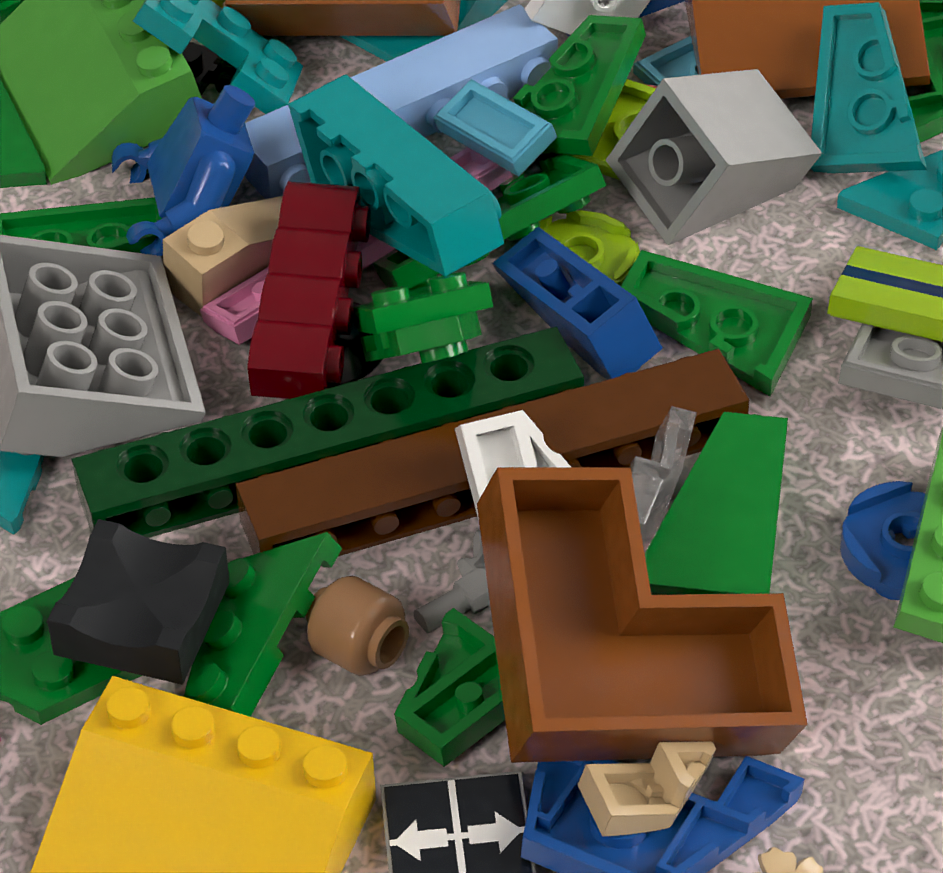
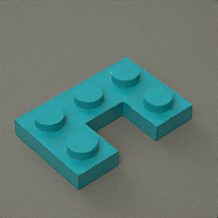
[133,0,303,114]

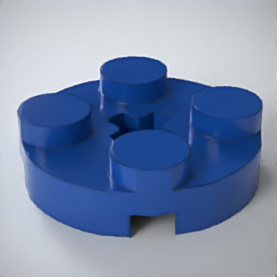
[840,481,925,600]

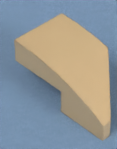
[578,741,716,837]

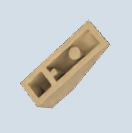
[163,196,283,317]

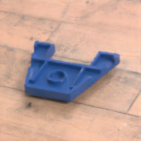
[521,756,805,873]

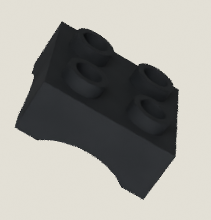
[47,519,230,685]

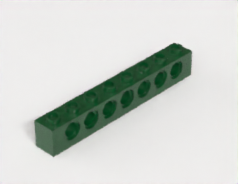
[71,326,584,538]

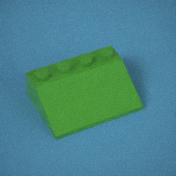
[0,0,202,185]

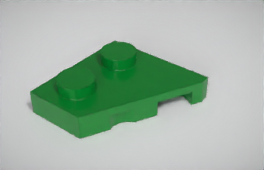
[360,311,482,363]
[394,608,505,767]

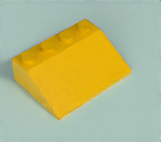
[30,676,376,873]

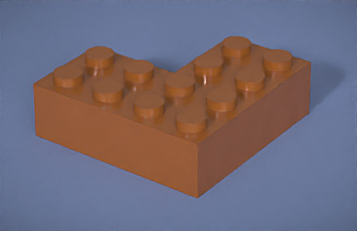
[477,467,808,763]

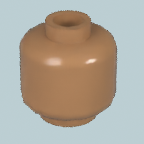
[306,576,409,676]

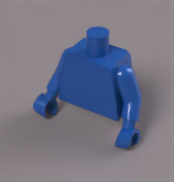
[112,85,255,257]

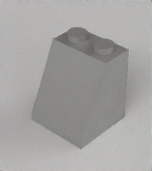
[606,69,822,245]

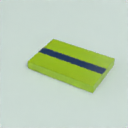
[827,246,943,342]

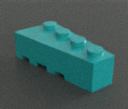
[288,74,504,276]

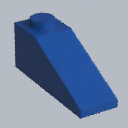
[492,227,663,380]

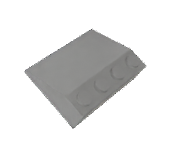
[0,235,206,457]

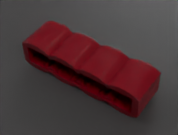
[247,181,371,399]

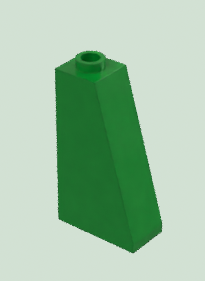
[645,412,788,595]

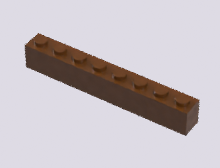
[236,349,750,557]

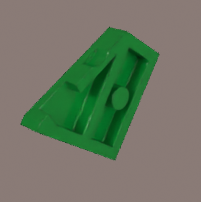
[353,272,493,334]

